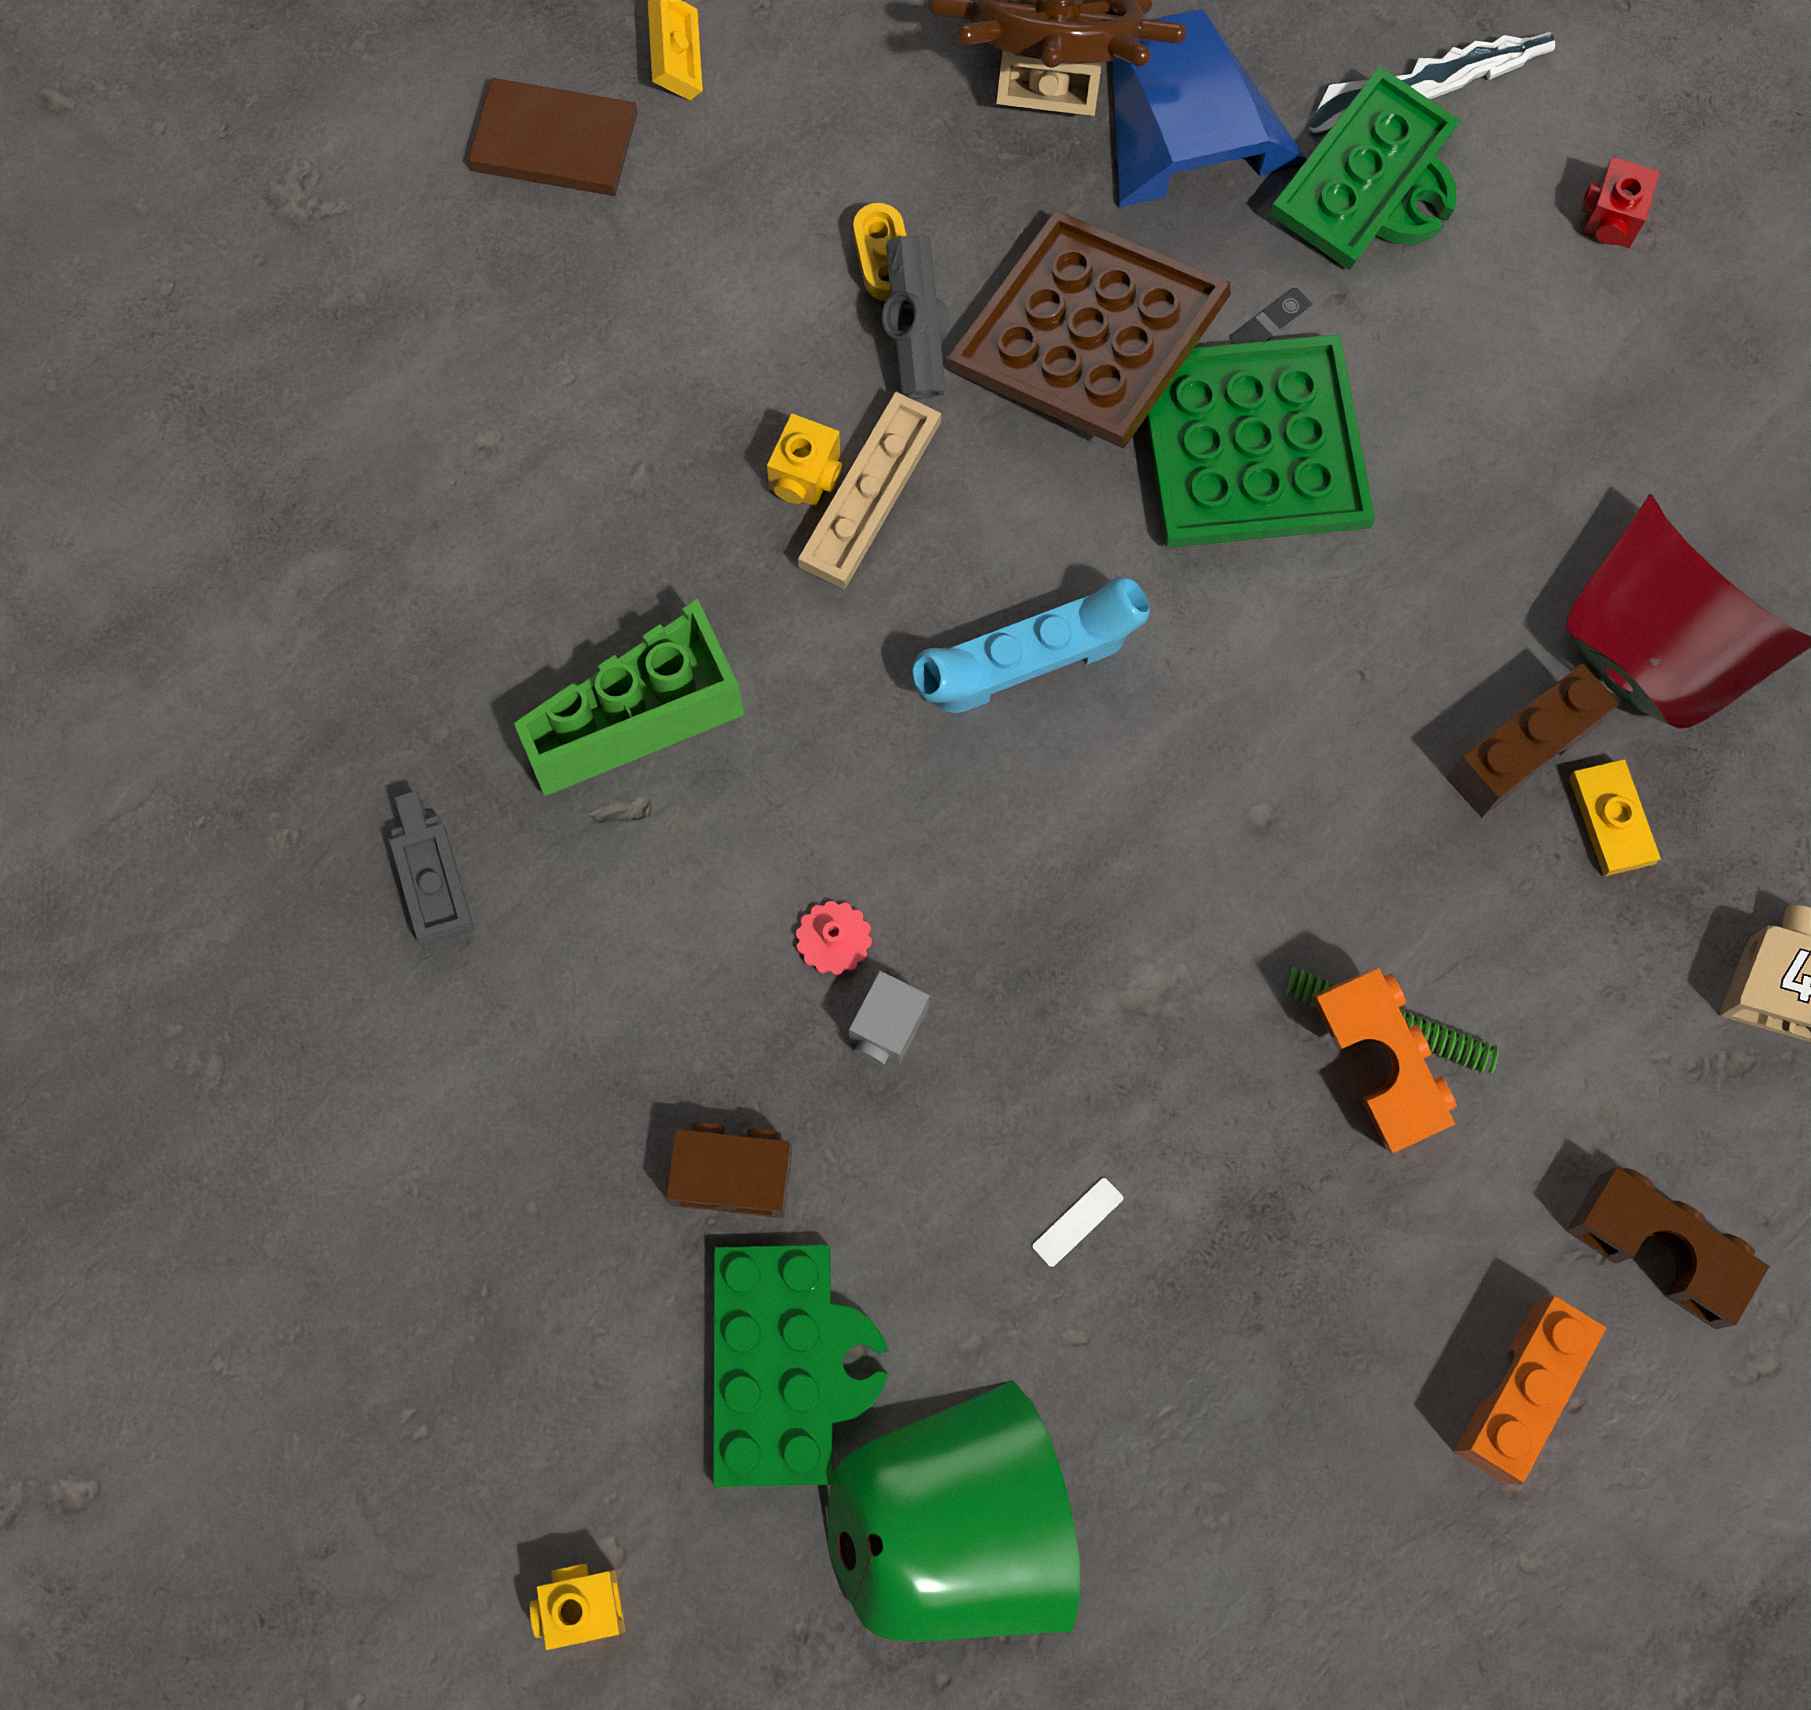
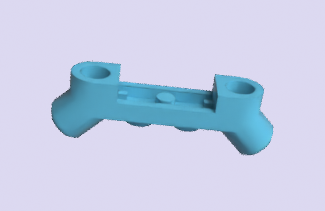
[911,576,1150,713]

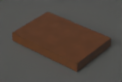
[468,77,637,196]

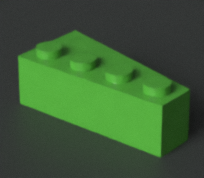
[514,598,745,797]

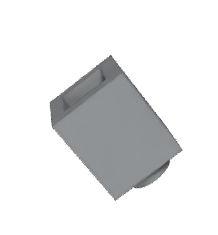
[849,971,930,1066]

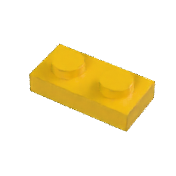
[648,0,703,101]

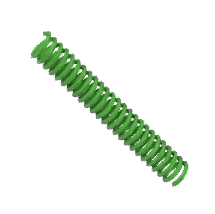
[1285,966,1499,1074]

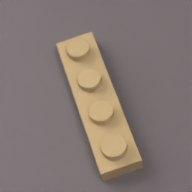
[798,392,941,590]

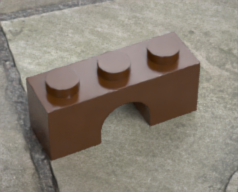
[1446,663,1619,818]
[1566,1167,1770,1330]

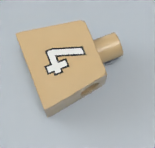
[1719,905,1811,1042]

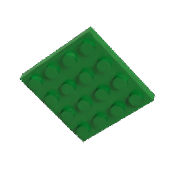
[1145,334,1375,548]

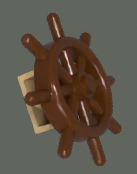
[928,0,1186,116]

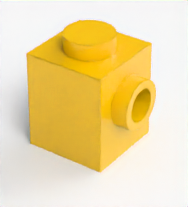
[767,413,842,507]
[530,1563,626,1650]

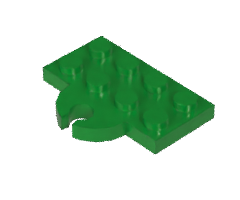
[1269,66,1460,270]
[713,1245,889,1487]

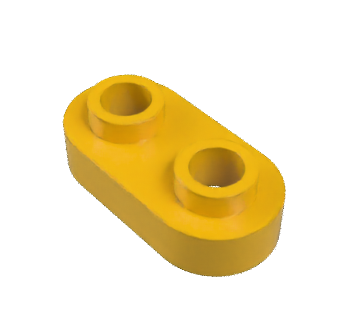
[853,203,906,301]

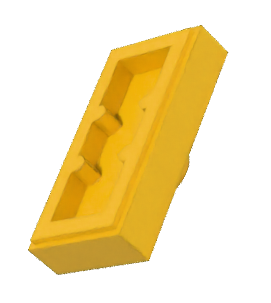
[1569,759,1661,877]

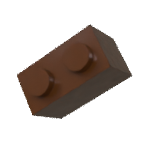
[666,1122,792,1219]

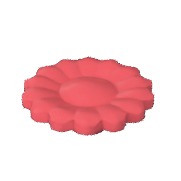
[796,901,872,976]

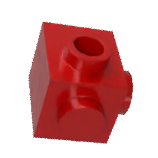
[1580,157,1661,248]

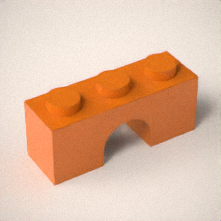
[1311,968,1457,1154]
[1453,1295,1607,1484]

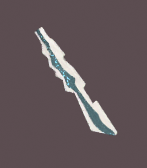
[1309,32,1555,135]

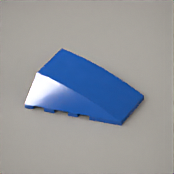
[1111,9,1307,208]

